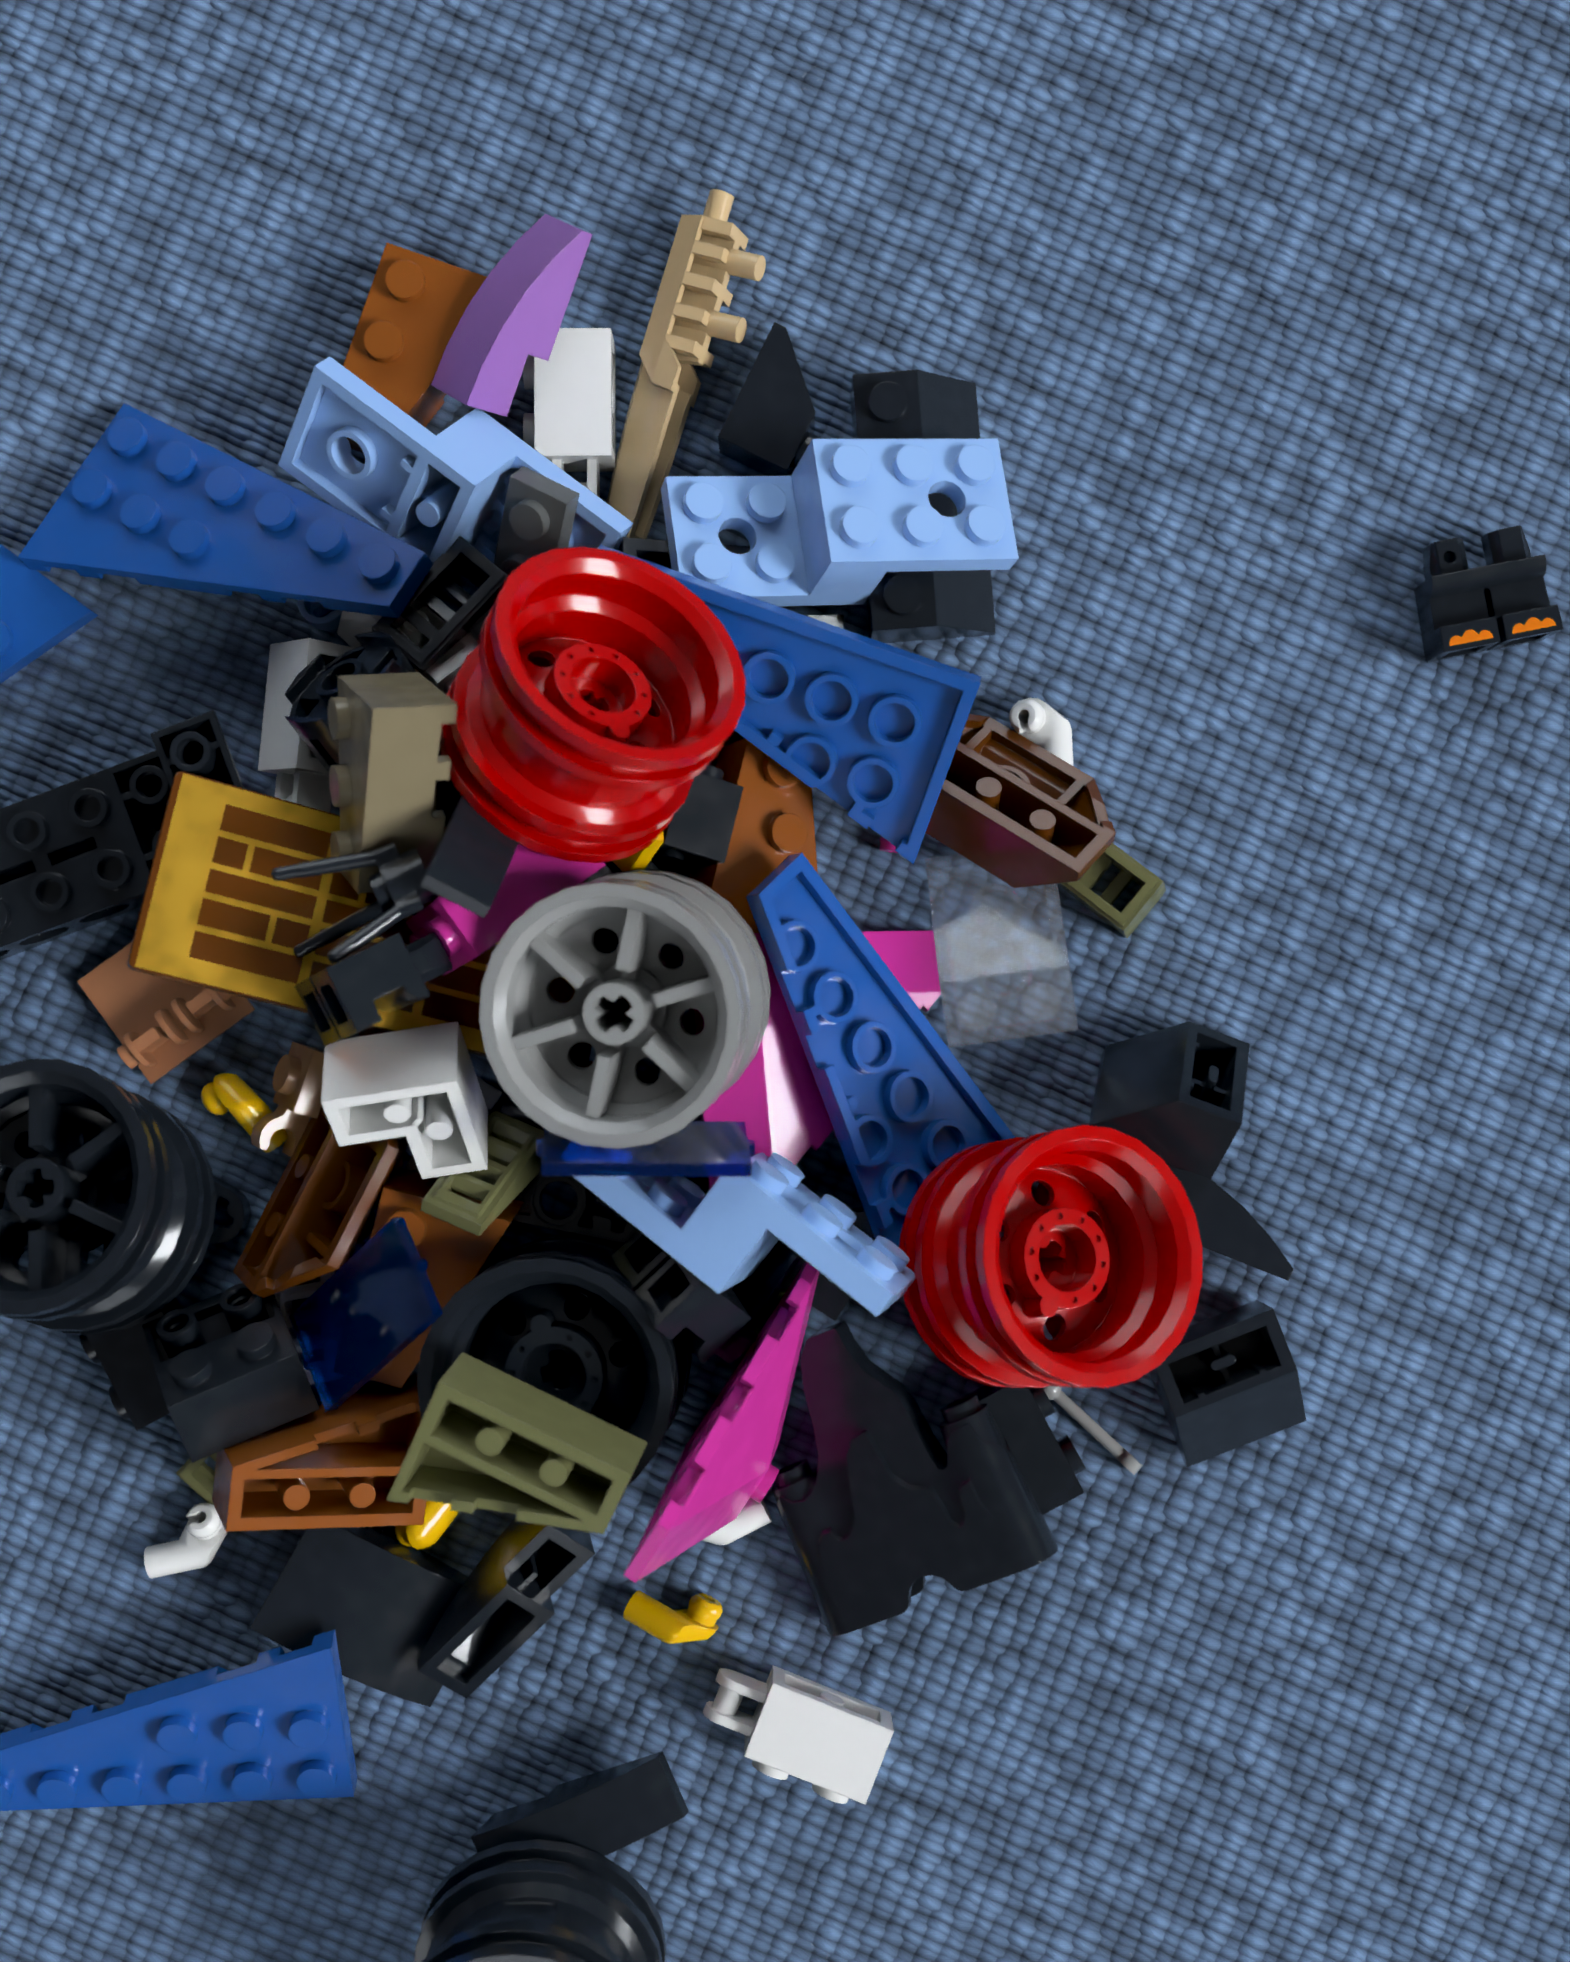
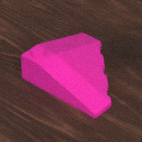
[683,930,943,1191]
[623,1261,819,1582]

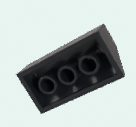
[850,370,996,643]

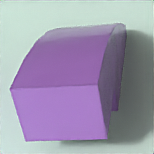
[431,214,592,417]

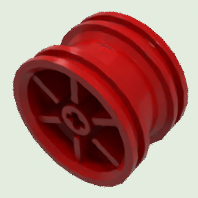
[439,547,746,863]
[899,1125,1203,1388]

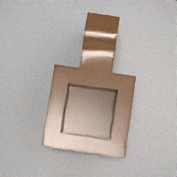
[251,1041,324,1157]

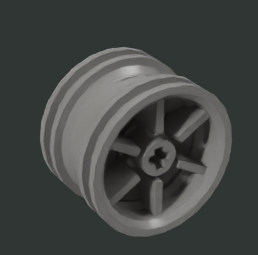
[479,869,771,1149]

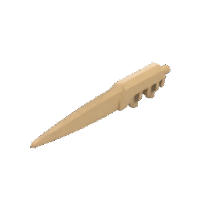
[607,189,766,539]

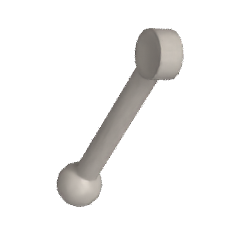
[1043,1386,1143,1475]

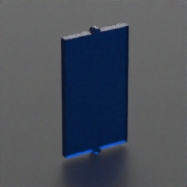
[536,1121,755,1176]
[289,1217,443,1411]

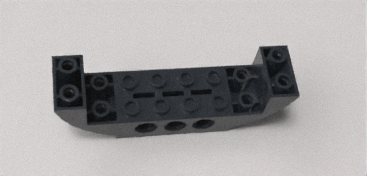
[0,710,243,960]

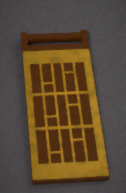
[127,772,632,1068]

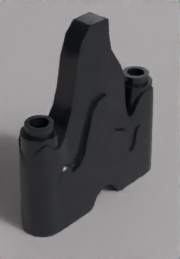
[772,1321,1058,1636]

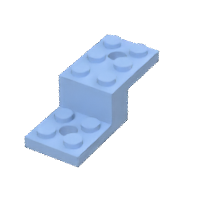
[278,356,633,563]
[660,439,1019,606]
[560,1144,916,1317]

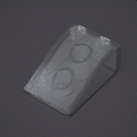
[925,854,1078,1048]

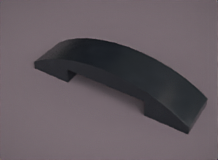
[420,793,519,918]

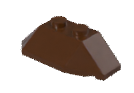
[926,714,1116,888]
[233,1106,408,1298]

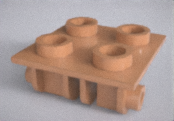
[77,942,256,1084]

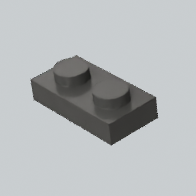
[494,466,580,576]

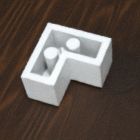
[321,1021,488,1179]

